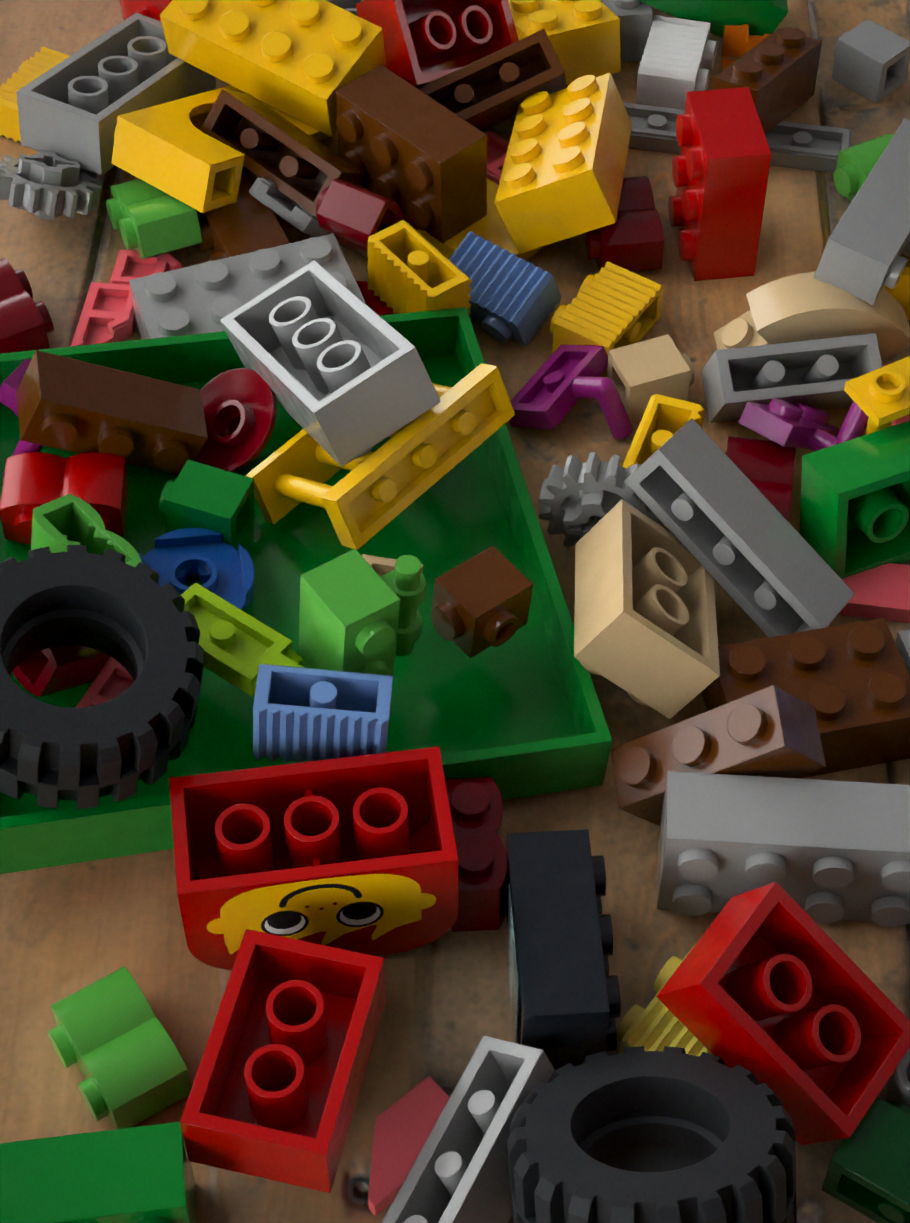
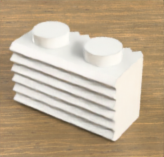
[636,15,717,110]

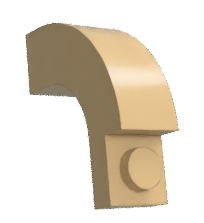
[713,271,910,363]

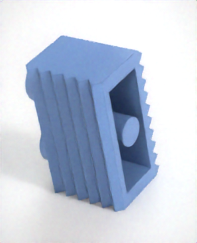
[449,231,562,346]
[253,664,393,763]

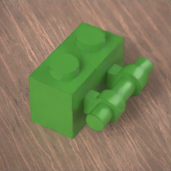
[298,549,426,679]

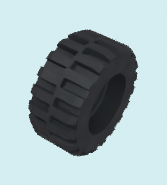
[0,545,204,809]
[507,1046,797,1223]

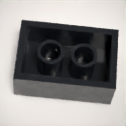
[506,829,621,1070]

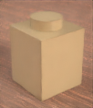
[607,334,694,424]

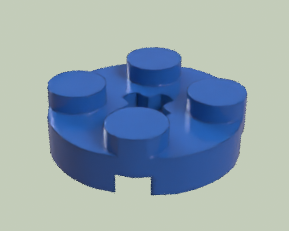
[139,528,254,612]

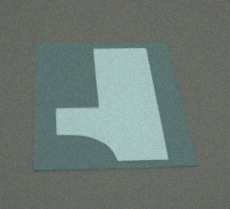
[507,884,518,1043]

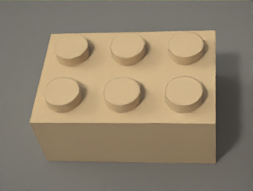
[574,499,720,719]

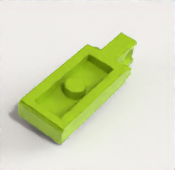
[181,583,305,696]

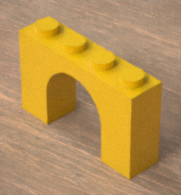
[111,85,339,213]

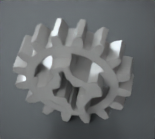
[0,150,103,220]
[538,452,663,548]

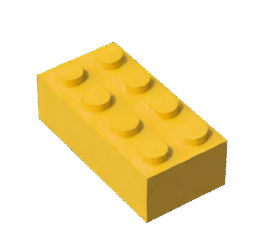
[160,0,386,137]
[494,73,632,254]

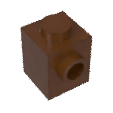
[431,546,533,658]

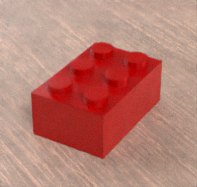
[355,0,519,89]
[668,87,772,281]
[656,882,910,1145]
[180,929,387,1193]

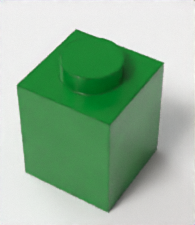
[159,460,254,550]

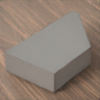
[249,177,332,237]

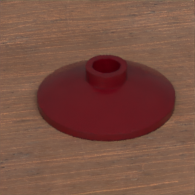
[195,368,277,473]

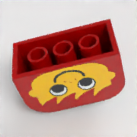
[169,746,458,970]

